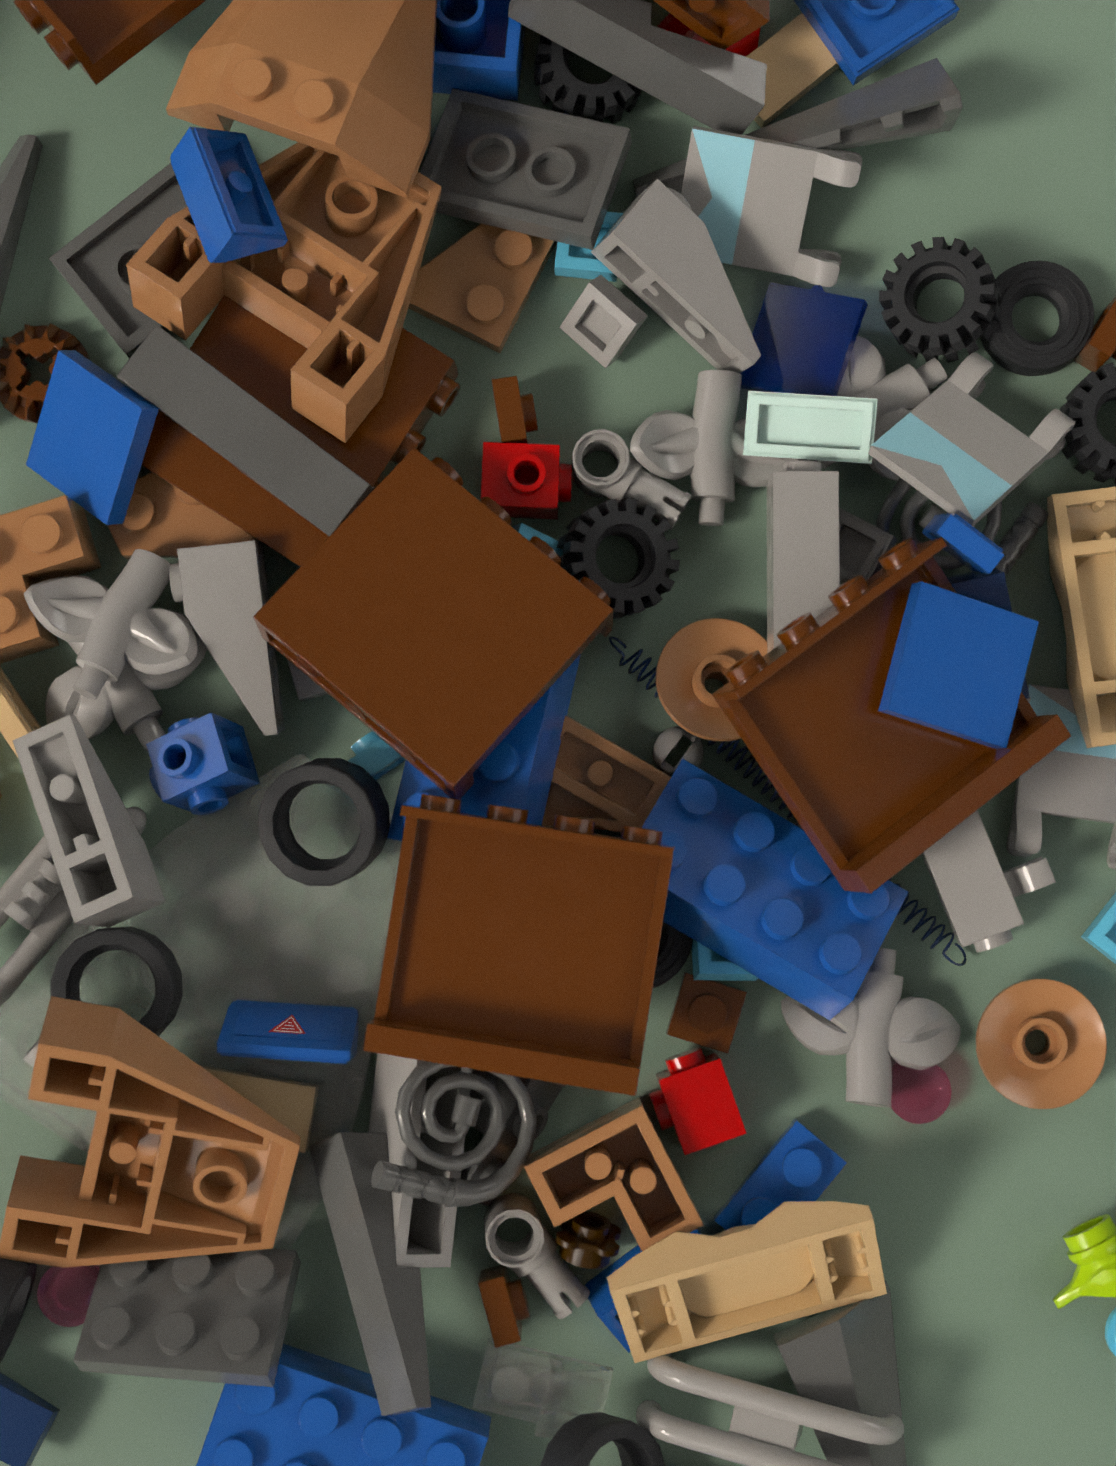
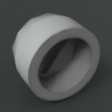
[652,726,704,776]

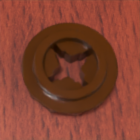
[0,323,91,424]

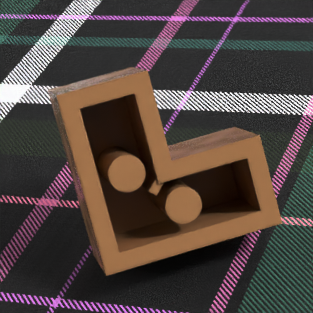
[0,495,102,664]
[524,1097,703,1251]

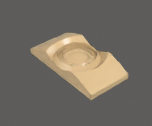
[1047,486,1116,748]
[607,1201,887,1363]

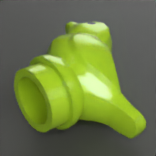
[1052,1214,1116,1309]

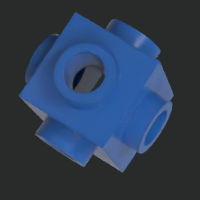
[146,712,260,815]

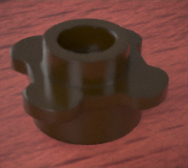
[555,1211,622,1269]

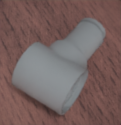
[572,429,692,530]
[483,1193,590,1319]

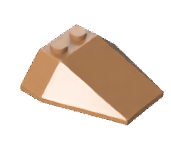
[166,0,437,198]

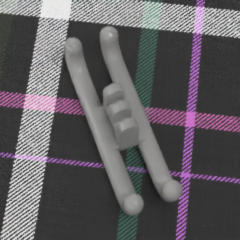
[0,806,147,1007]
[636,1354,904,1466]

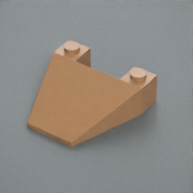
[126,142,442,443]
[0,996,301,1268]

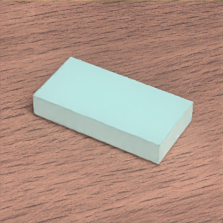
[743,391,878,464]

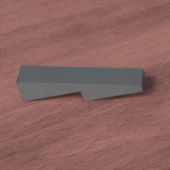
[508,0,767,135]
[117,325,374,536]
[309,1132,431,1416]

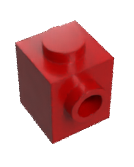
[481,442,572,520]
[649,1047,747,1155]

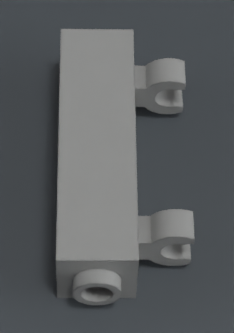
[767,461,840,653]
[921,810,1056,953]

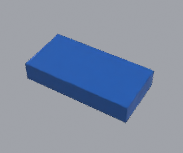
[922,513,1004,574]

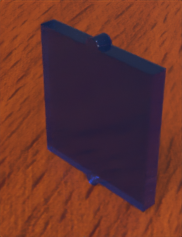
[740,282,868,396]

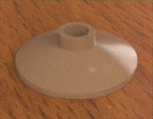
[656,618,767,742]
[976,979,1107,1109]

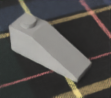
[591,178,761,373]
[169,541,285,736]
[13,714,166,928]

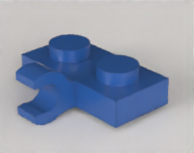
[714,1119,847,1230]

